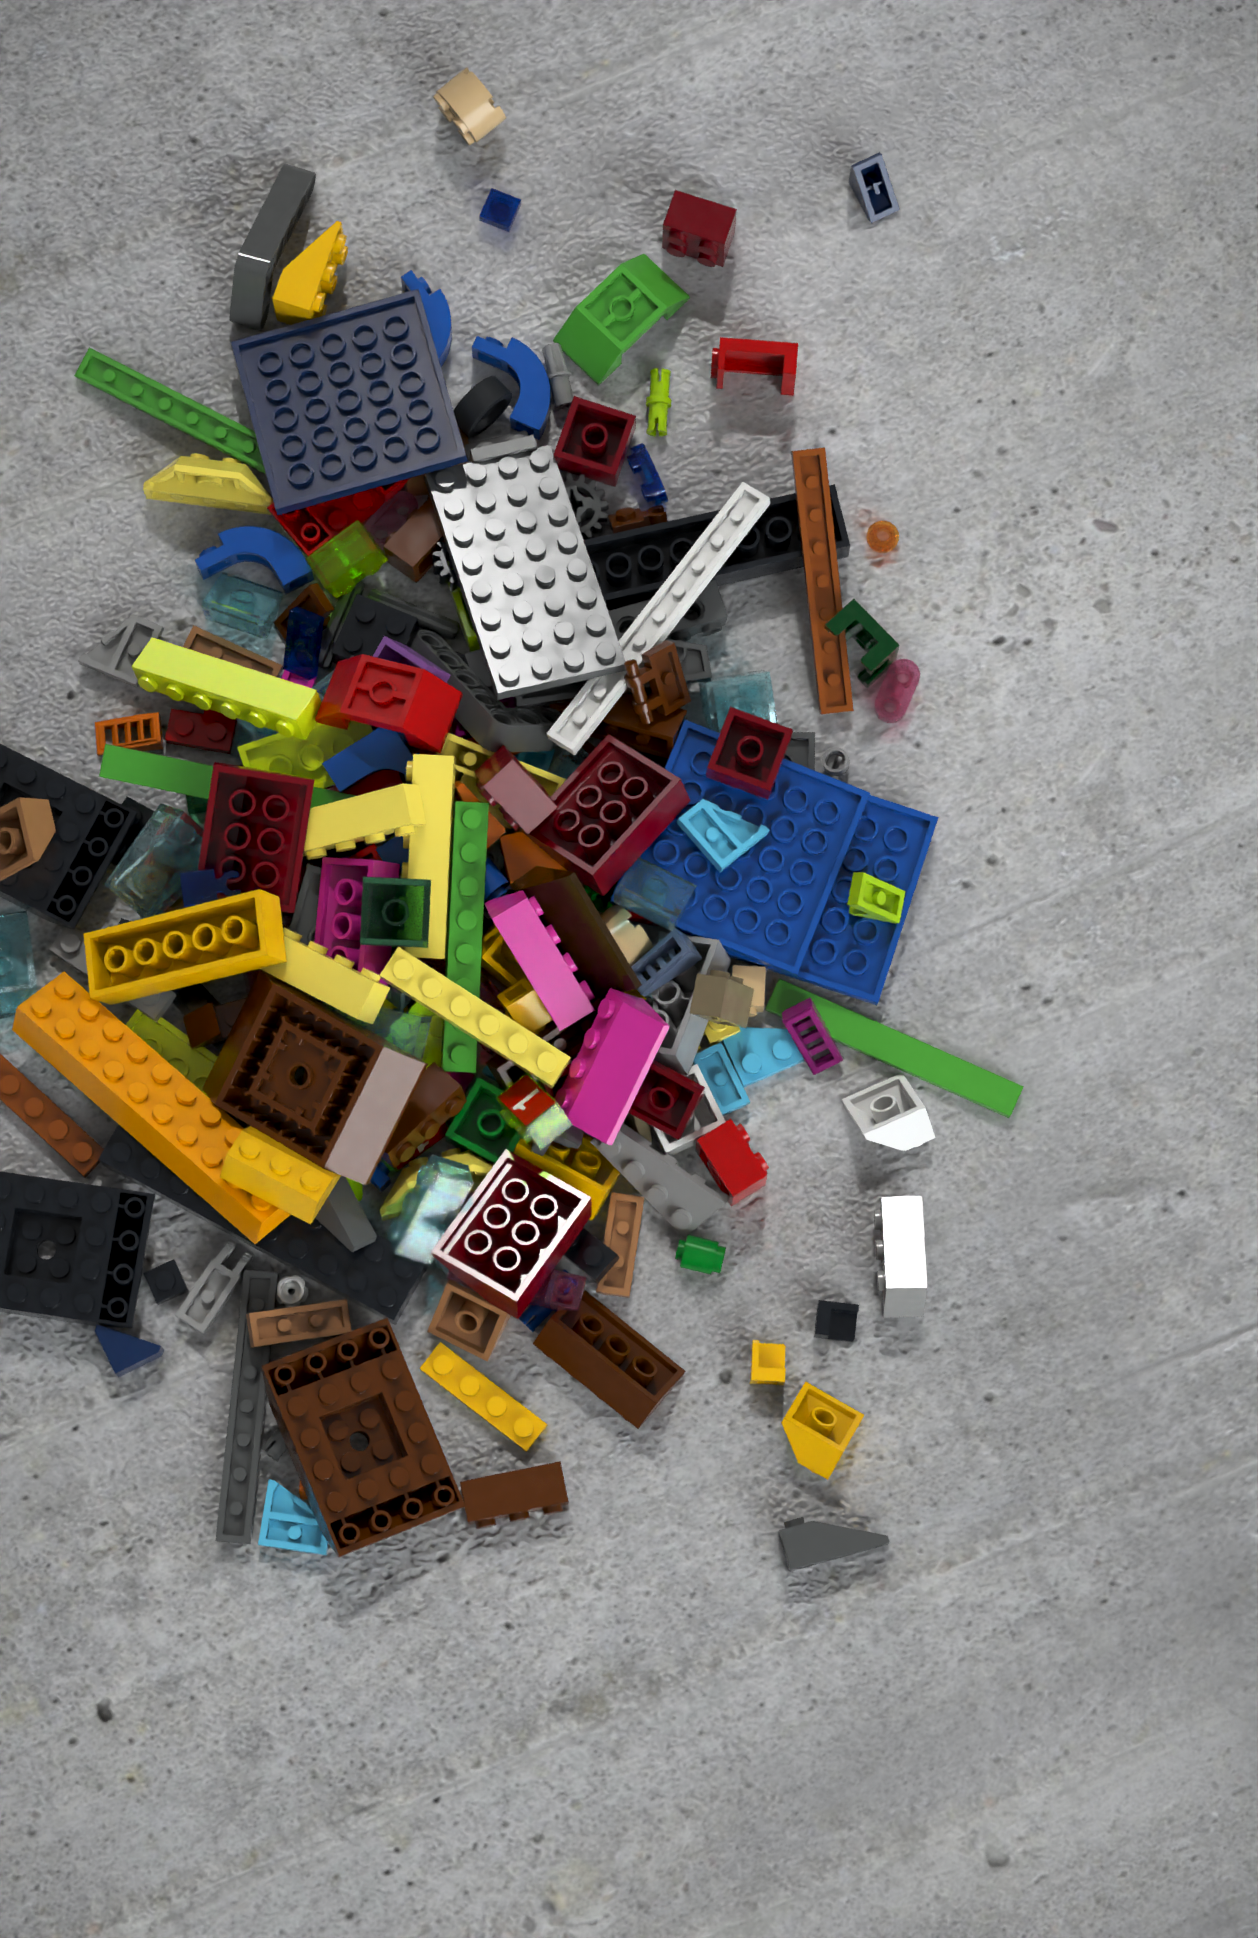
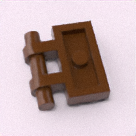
[624,640,691,725]

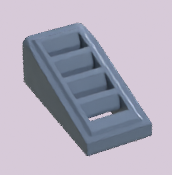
[631,928,702,997]

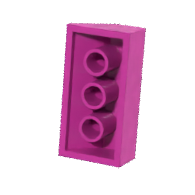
[314,857,400,998]
[484,890,595,1031]
[553,988,670,1146]

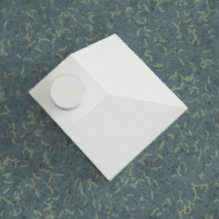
[842,1073,935,1151]

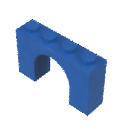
[322,728,420,875]

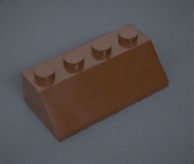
[533,1287,686,1429]

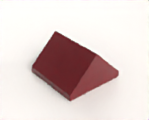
[628,1060,705,1140]

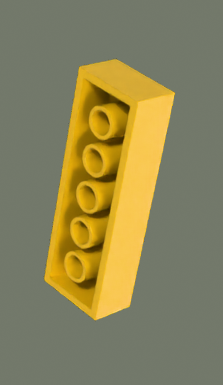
[83,889,287,1005]

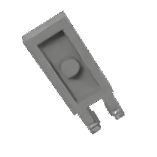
[175,1239,254,1335]

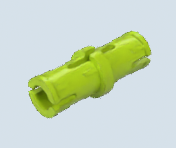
[646,368,672,437]

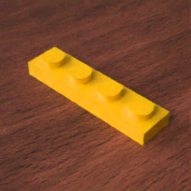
[419,1342,547,1452]

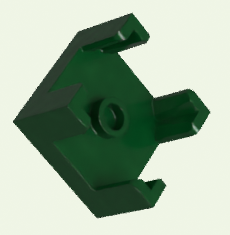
[825,599,900,688]

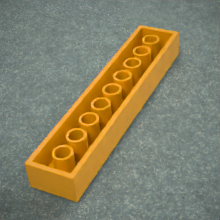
[12,971,291,1244]

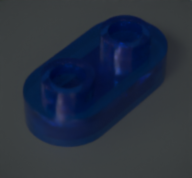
[627,443,668,506]

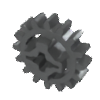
[564,473,609,540]

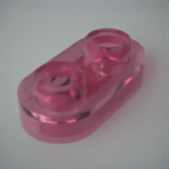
[364,491,419,550]
[874,659,920,723]

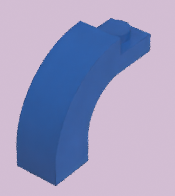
[401,270,452,367]
[472,336,551,440]
[195,526,314,595]

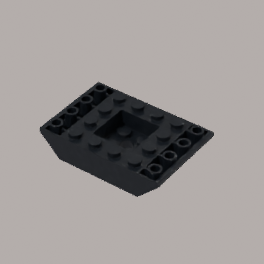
[0,744,138,930]
[0,1171,155,1328]

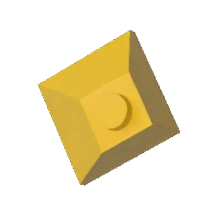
[781,1381,864,1480]

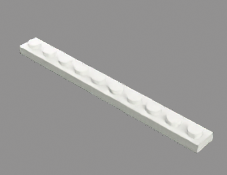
[546,482,771,755]

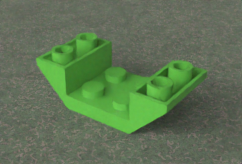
[553,254,690,386]

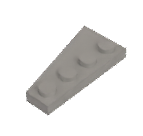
[591,1123,730,1238]

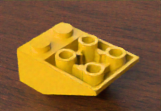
[272,221,348,325]

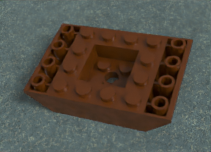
[202,970,428,1185]
[261,1318,465,1558]

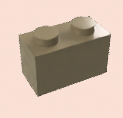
[689,970,754,1028]

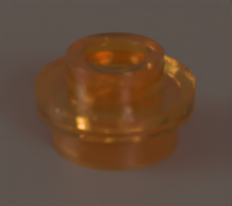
[866,521,899,553]

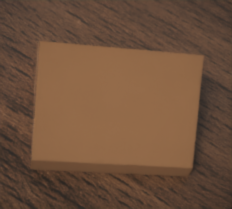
[427,1279,511,1361]

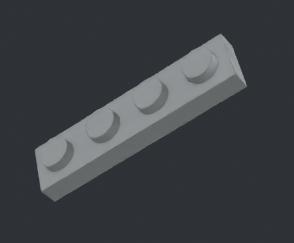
[49,927,176,1023]

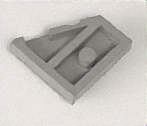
[78,614,164,688]

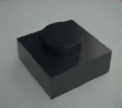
[143,1259,189,1305]

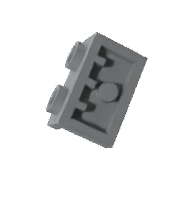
[465,431,537,463]

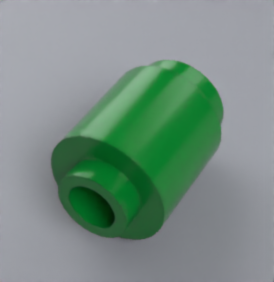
[675,1235,726,1275]

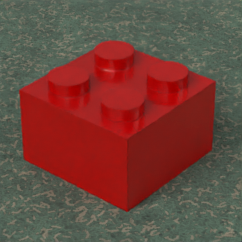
[695,1119,769,1207]

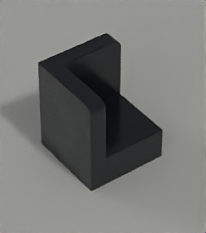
[814,1300,859,1342]

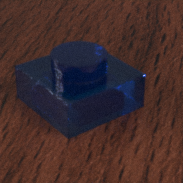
[479,188,522,232]

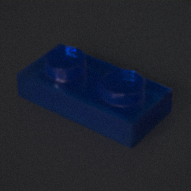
[283,606,324,680]

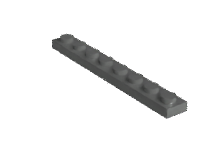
[215,1270,279,1545]

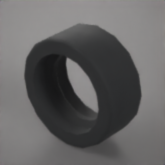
[454,376,512,437]

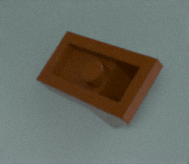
[273,583,335,649]
[183,997,247,1049]

